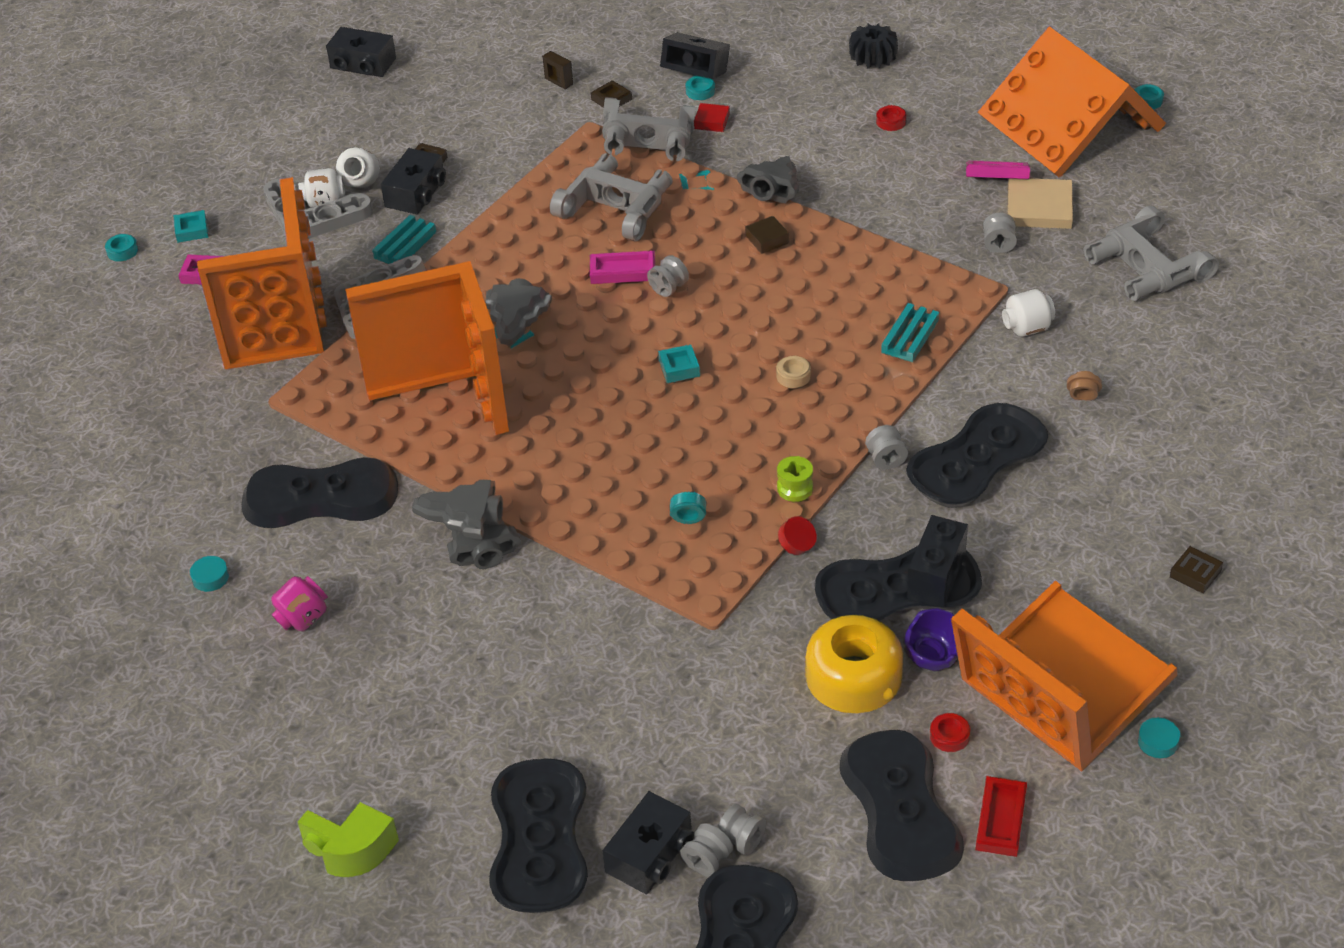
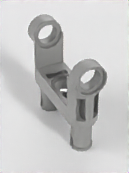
[602,97,695,161]
[550,153,673,241]
[1083,205,1219,301]

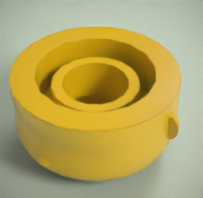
[805,615,903,713]

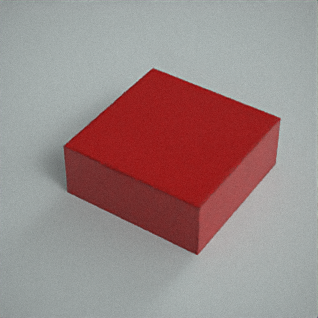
[694,103,730,132]

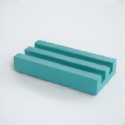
[372,214,436,264]
[881,303,939,362]

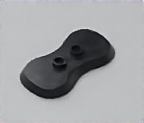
[906,403,1048,508]
[241,457,398,528]
[815,546,982,621]
[839,730,964,881]
[489,758,588,913]
[696,865,798,948]

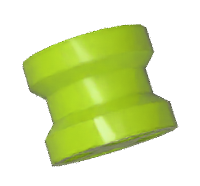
[777,456,813,502]

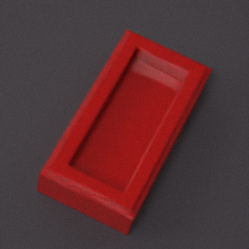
[975,776,1027,857]

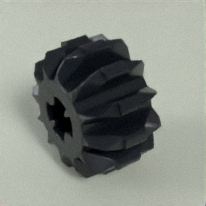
[849,23,898,69]

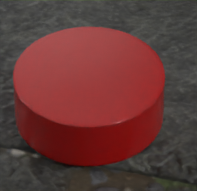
[876,105,907,131]
[778,516,817,555]
[930,713,970,752]

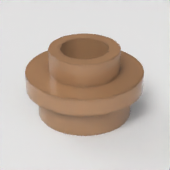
[1067,371,1102,401]

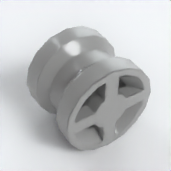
[983,213,1017,253]
[647,255,689,297]
[865,425,908,470]
[718,804,766,856]
[680,823,733,877]

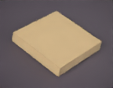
[1007,178,1073,229]

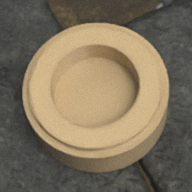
[776,356,811,388]

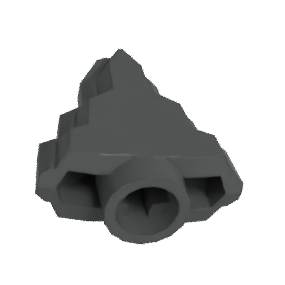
[737,156,799,204]
[485,278,552,347]
[412,480,503,540]
[447,520,521,570]

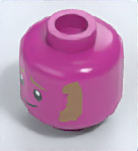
[271,576,328,631]

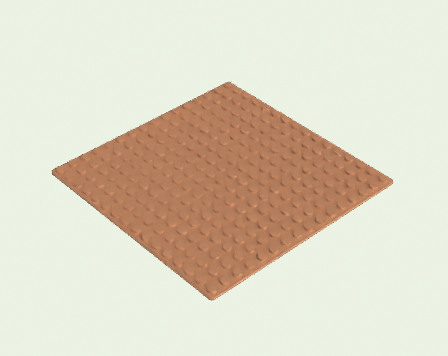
[268,122,1008,630]

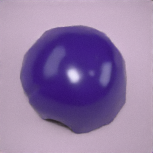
[903,608,958,672]

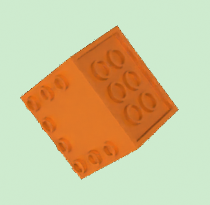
[977,26,1166,177]
[197,177,327,369]
[345,261,509,435]
[951,581,1177,772]

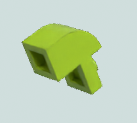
[298,802,399,877]

